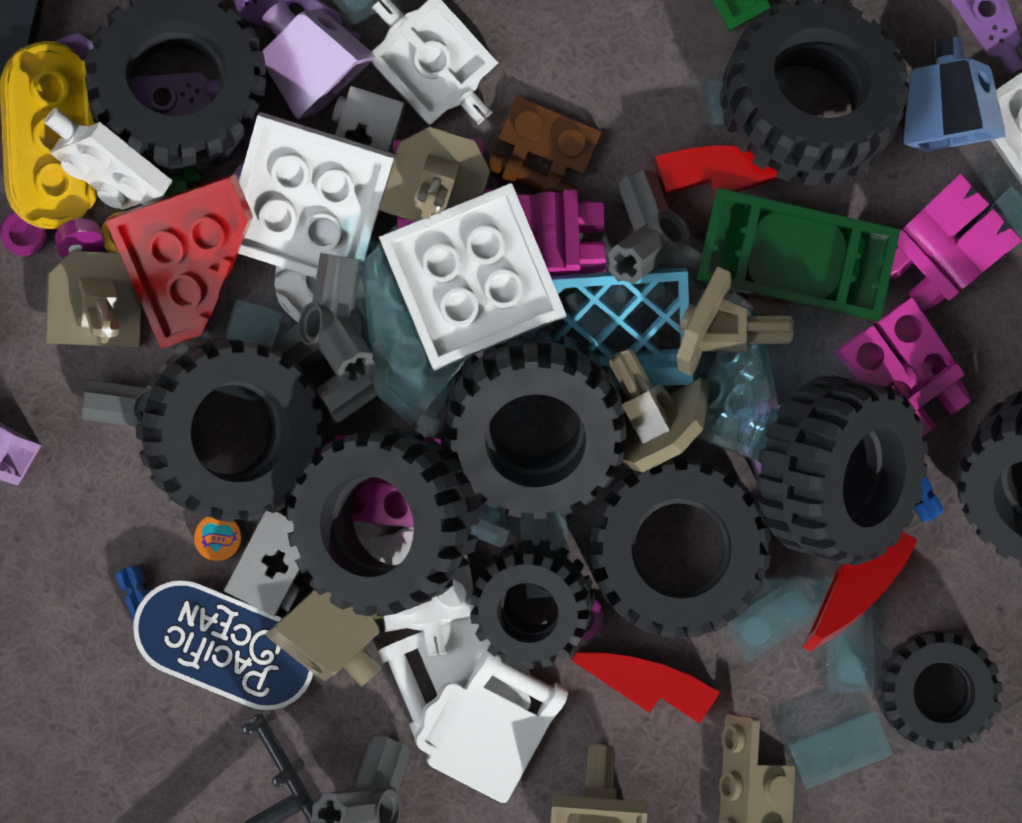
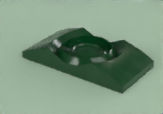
[696,188,901,322]

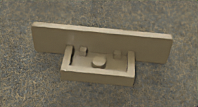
[719,714,795,823]

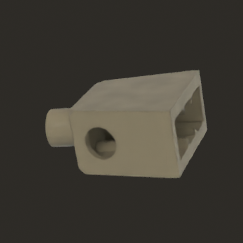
[265,589,382,687]

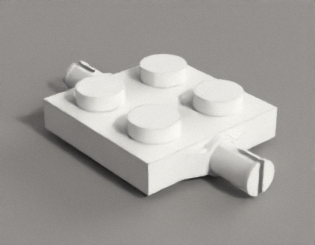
[371,0,498,126]
[44,107,172,210]
[368,527,474,657]

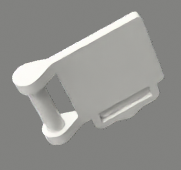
[378,617,531,737]
[415,646,568,803]

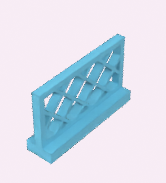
[503,267,693,389]

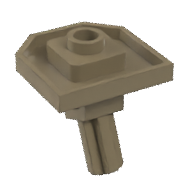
[379,127,490,222]
[44,251,141,347]
[677,266,794,376]
[609,348,710,473]
[550,744,648,823]

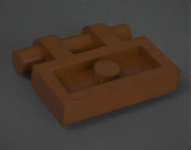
[487,96,602,194]

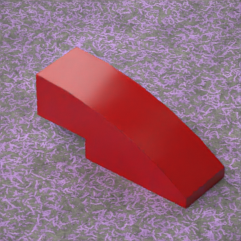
[653,145,780,199]
[802,531,918,652]
[570,651,720,724]

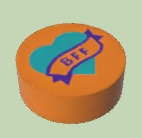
[194,517,242,561]

